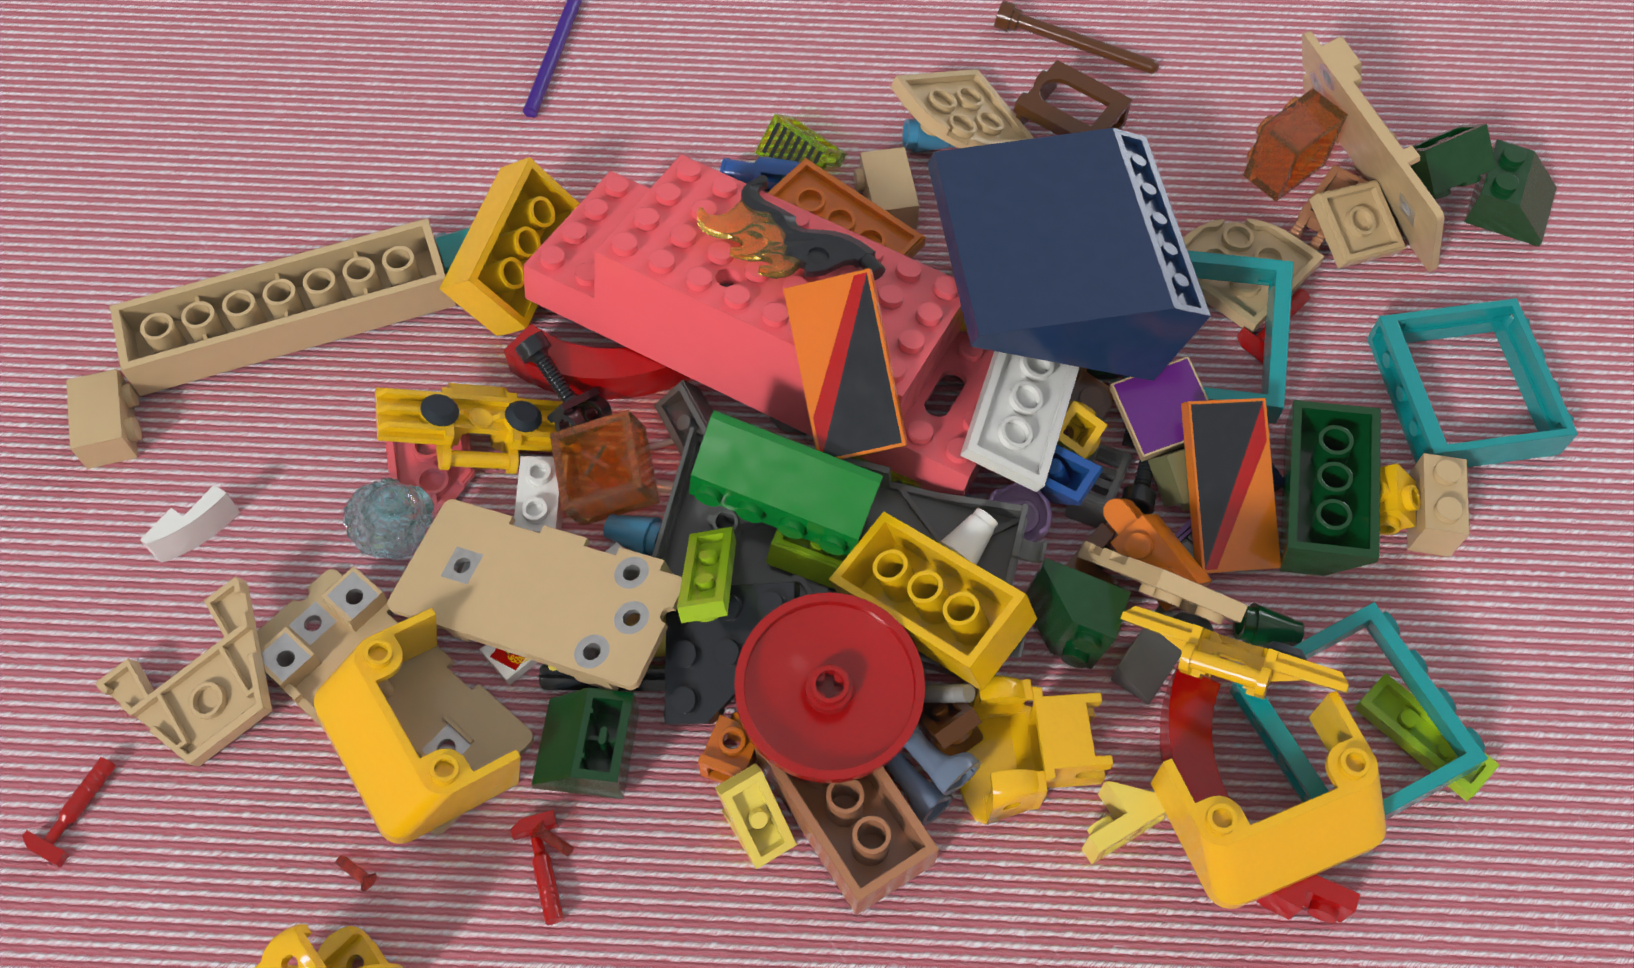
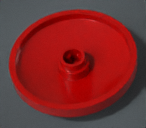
[734,592,925,783]

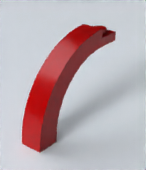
[504,323,691,400]
[1159,666,1360,923]

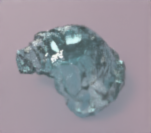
[343,477,434,559]

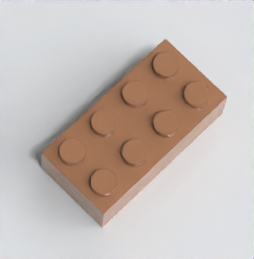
[755,748,939,915]

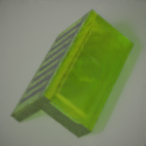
[755,114,847,170]

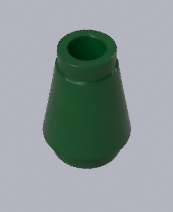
[1233,603,1304,646]

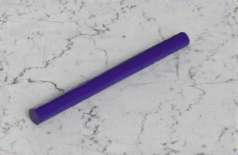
[523,0,582,118]

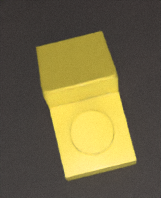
[714,763,797,869]
[1081,781,1168,865]

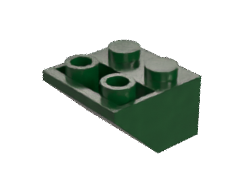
[1411,124,1496,199]
[531,688,639,799]

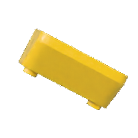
[314,607,521,844]
[1151,690,1386,909]

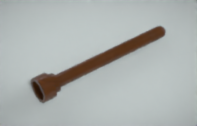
[994,0,1159,74]

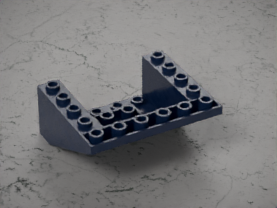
[927,128,1211,381]

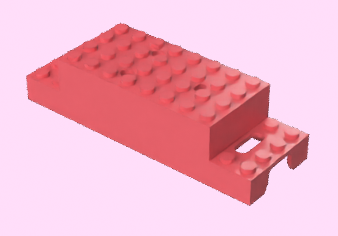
[524,154,994,496]

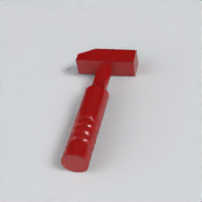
[1236,289,1310,364]
[22,757,117,868]
[510,809,564,925]

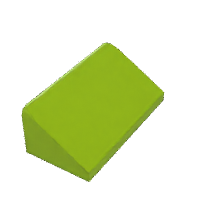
[766,529,859,589]

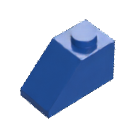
[1040,445,1103,505]

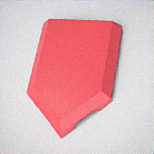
[385,433,475,517]

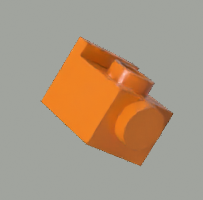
[698,712,756,783]

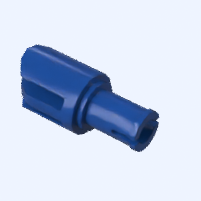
[720,156,800,193]

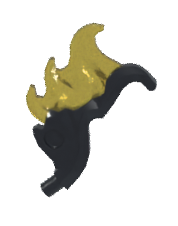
[697,175,886,280]

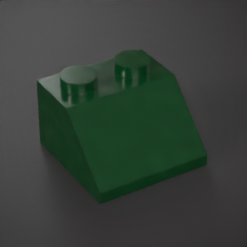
[1464,139,1557,247]
[1024,558,1131,669]

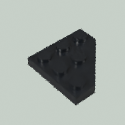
[664,582,800,725]

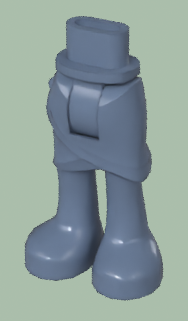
[884,725,981,826]

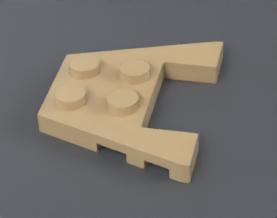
[1077,541,1248,625]
[95,576,273,766]

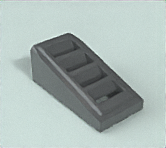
[1065,443,1133,528]

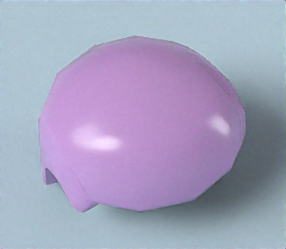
[989,482,1052,542]

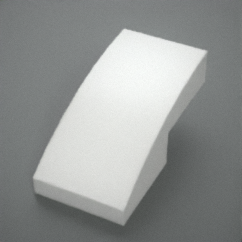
[140,485,241,563]

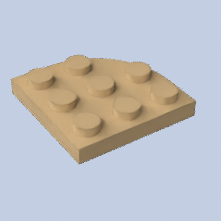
[890,69,1034,148]
[1183,218,1324,333]

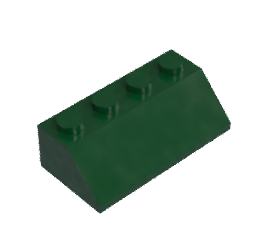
[1279,400,1381,576]

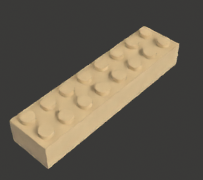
[110,218,456,396]

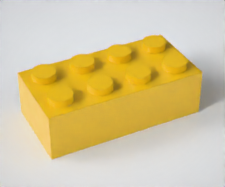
[439,157,580,336]
[829,511,1037,691]

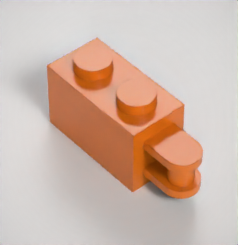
[1103,498,1212,611]

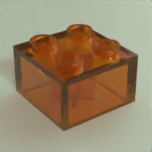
[1243,88,1348,202]
[550,410,660,526]

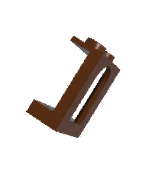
[1014,60,1132,135]

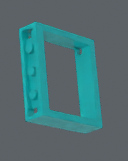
[1123,250,1294,424]
[1367,298,1578,467]
[1229,602,1488,820]

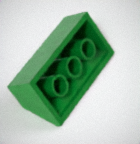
[689,410,883,556]

